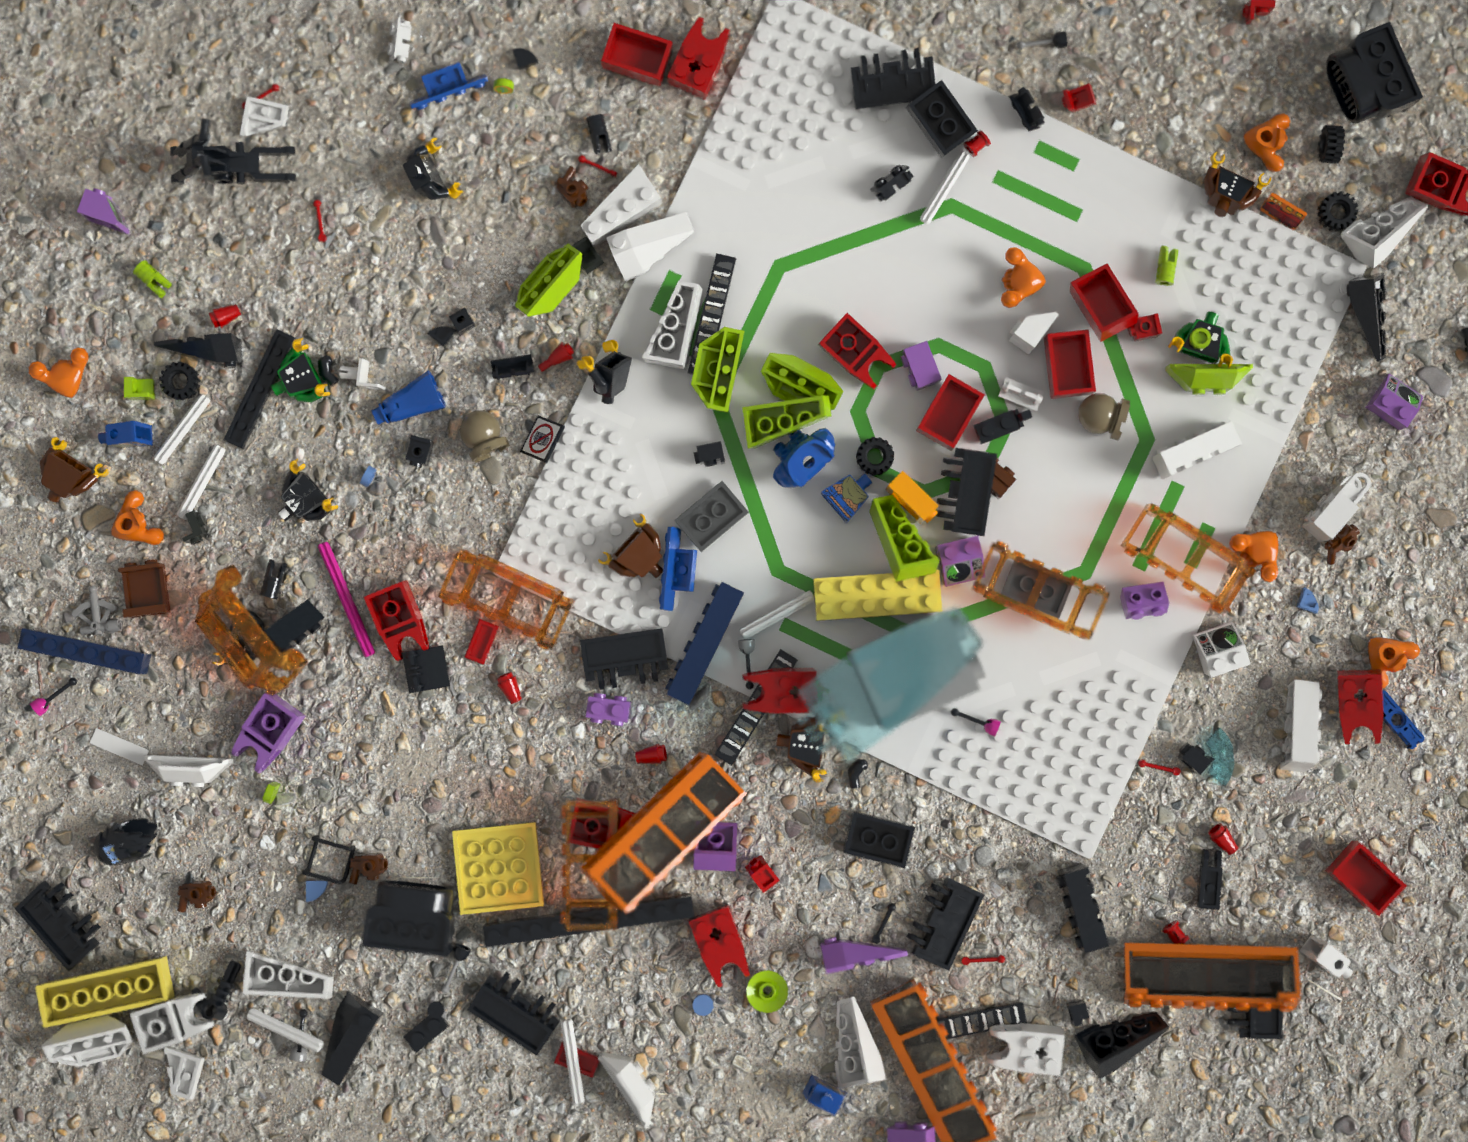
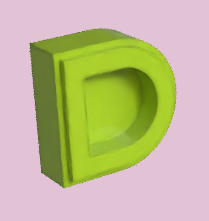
[262,781,280,804]

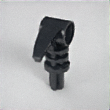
[192,961,241,1021]

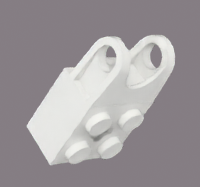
[1302,473,1371,542]
[130,993,214,1054]
[986,1023,1065,1076]

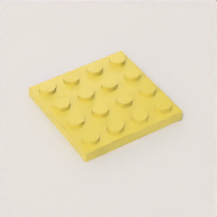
[452,822,544,915]

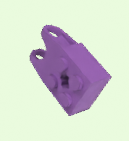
[231,692,306,773]

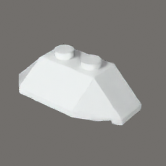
[144,755,233,787]
[42,1015,133,1067]
[598,1052,656,1129]

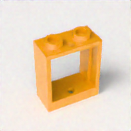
[885,471,939,524]

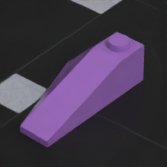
[820,937,908,974]

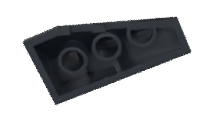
[1346,273,1386,362]
[154,333,243,368]
[321,991,384,1086]
[1075,1012,1169,1080]

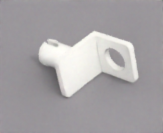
[339,358,385,390]

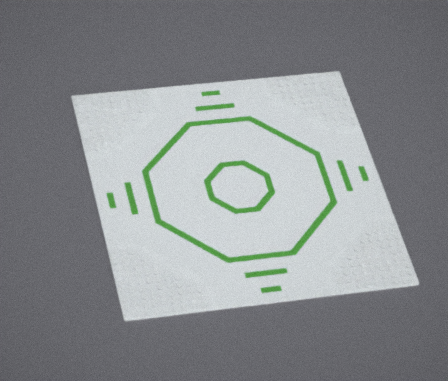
[494,0,1366,859]

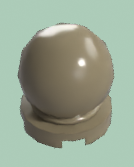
[1078,393,1130,441]
[459,410,510,463]

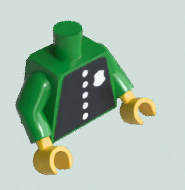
[1168,312,1233,369]
[271,338,330,403]

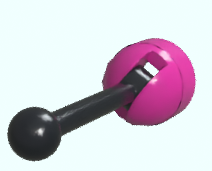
[30,677,77,716]
[951,708,1001,737]

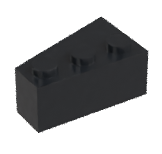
[251,599,324,669]

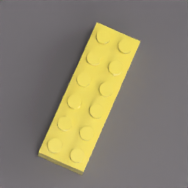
[813,570,942,621]
[35,956,175,1028]

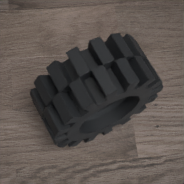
[1318,125,1345,164]
[1317,191,1359,231]
[159,362,201,401]
[856,437,894,476]

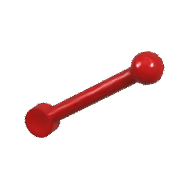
[242,84,280,110]
[578,155,618,177]
[313,200,327,242]
[1138,759,1181,776]
[961,955,1005,965]

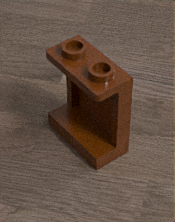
[118,560,171,618]

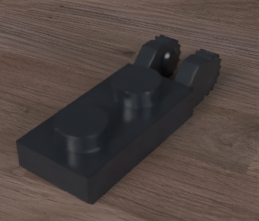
[1197,849,1223,910]

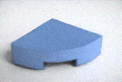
[1296,587,1319,614]
[306,880,328,902]

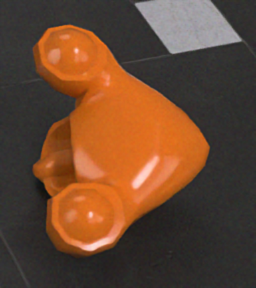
[1243,113,1290,172]
[1001,247,1046,308]
[29,347,88,398]
[111,490,164,546]
[1229,531,1279,582]
[1368,637,1420,689]

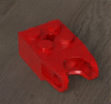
[667,17,730,100]
[1404,152,1468,216]
[818,313,896,390]
[364,580,429,661]
[742,668,817,713]
[1337,669,1384,745]
[567,798,640,852]
[689,904,750,988]

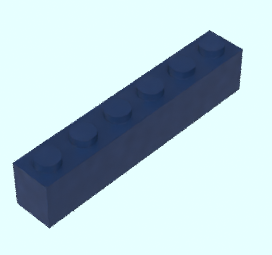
[665,582,744,705]
[17,628,151,674]

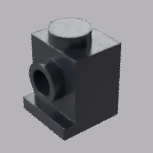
[405,435,434,468]
[693,441,725,467]
[1178,742,1214,775]

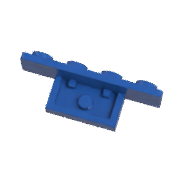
[410,62,488,110]
[659,527,697,611]

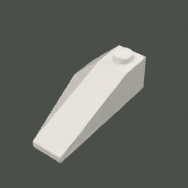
[1341,197,1428,268]
[606,212,694,281]
[835,997,886,1089]

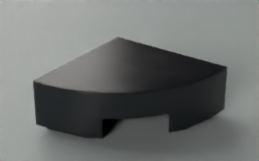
[512,48,539,70]
[427,326,457,347]

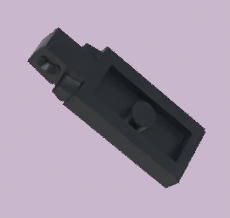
[973,409,1033,445]

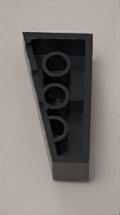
[1056,863,1109,953]

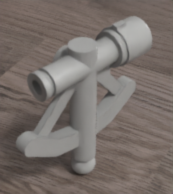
[72,585,122,635]

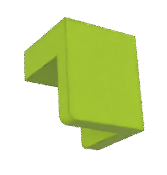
[124,377,155,400]

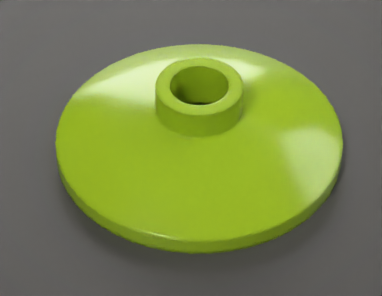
[746,970,788,1013]

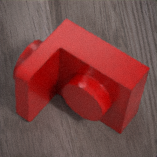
[1242,0,1276,24]
[745,855,780,893]

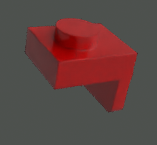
[1062,83,1096,113]

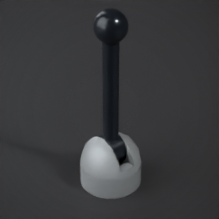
[738,639,755,690]
[289,1009,308,1061]

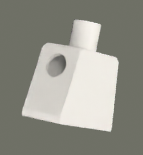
[1300,934,1353,979]

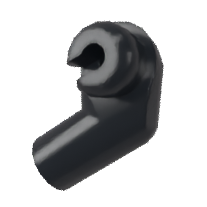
[318,355,339,387]
[848,759,868,789]

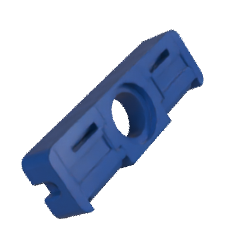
[1382,690,1425,749]

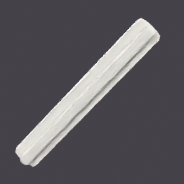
[920,151,970,225]
[153,394,210,464]
[177,445,225,520]
[740,591,815,639]
[247,1008,324,1052]
[561,1020,584,1104]

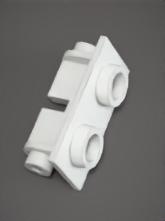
[387,17,412,63]
[998,377,1044,411]

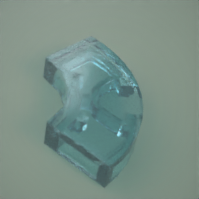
[1205,727,1235,786]

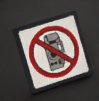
[520,415,565,463]

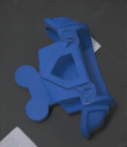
[773,428,835,488]

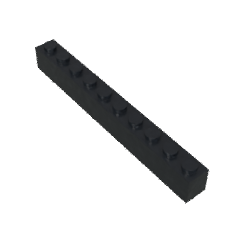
[482,894,695,947]

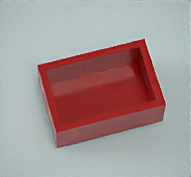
[601,23,673,87]
[1070,263,1139,342]
[1044,329,1096,399]
[916,374,985,451]
[1325,840,1407,916]

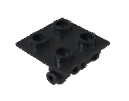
[402,645,450,694]

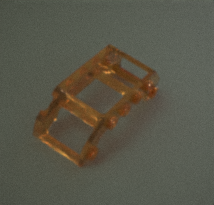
[1120,503,1256,614]
[970,541,1110,640]
[438,549,575,650]
[195,565,308,696]
[561,799,618,930]

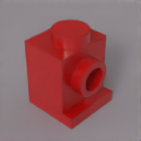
[1128,313,1162,342]

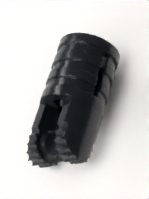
[586,114,612,154]
[259,559,287,600]

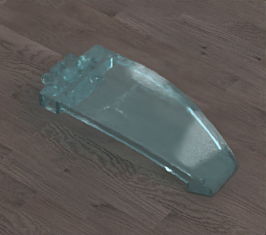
[797,607,984,763]

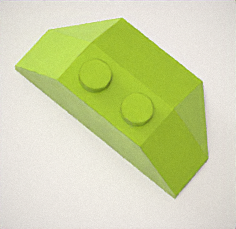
[515,244,582,317]
[691,327,744,413]
[761,353,844,410]
[1165,364,1253,395]

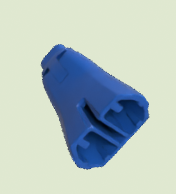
[371,370,446,425]

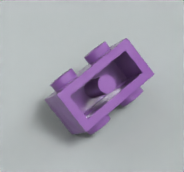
[1120,582,1169,620]
[586,693,631,726]

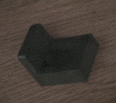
[572,237,604,274]
[182,511,208,545]

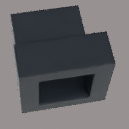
[449,307,476,335]
[1066,1000,1090,1027]

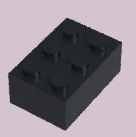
[906,80,978,158]
[843,810,915,868]

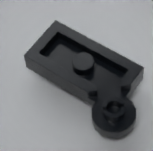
[403,1001,450,1053]

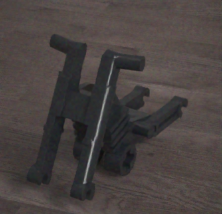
[170,119,296,185]

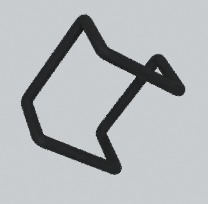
[302,835,356,884]

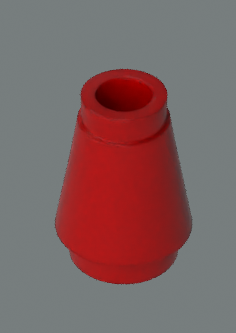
[208,304,241,328]
[497,672,522,704]
[635,743,667,764]
[1208,823,1238,855]

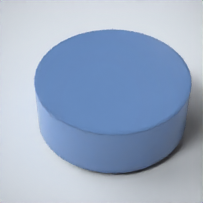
[360,465,377,487]
[693,994,714,1016]

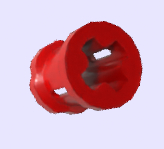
[963,130,991,157]
[1162,920,1190,944]

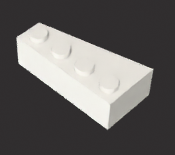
[580,164,662,247]
[642,281,702,369]
[1152,420,1242,479]
[1280,680,1322,772]
[243,951,334,998]

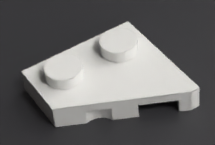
[240,96,289,137]
[164,1046,205,1100]

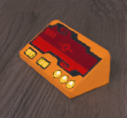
[1260,193,1307,230]

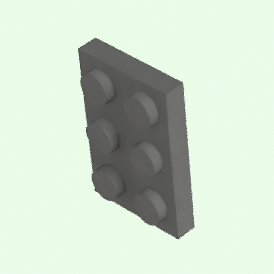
[674,481,749,552]
[1000,557,1074,619]

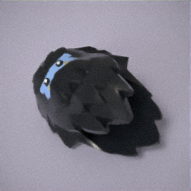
[91,818,157,866]

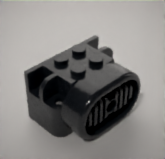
[1326,22,1423,124]
[362,880,455,957]

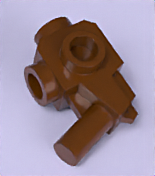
[555,166,588,208]
[1324,524,1360,565]
[349,853,388,885]
[177,881,216,912]

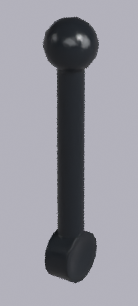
[872,903,896,944]

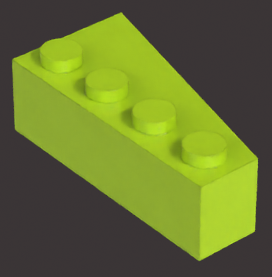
[742,395,832,449]
[869,494,940,582]

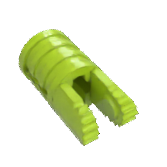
[1155,245,1179,286]
[133,260,172,298]

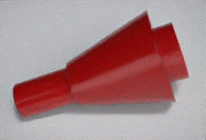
[538,342,574,372]

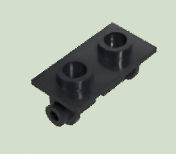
[1008,87,1045,132]
[870,165,913,202]
[490,354,535,380]

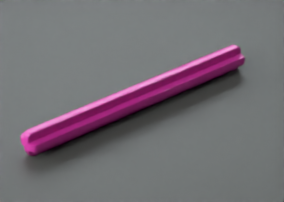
[318,542,375,657]

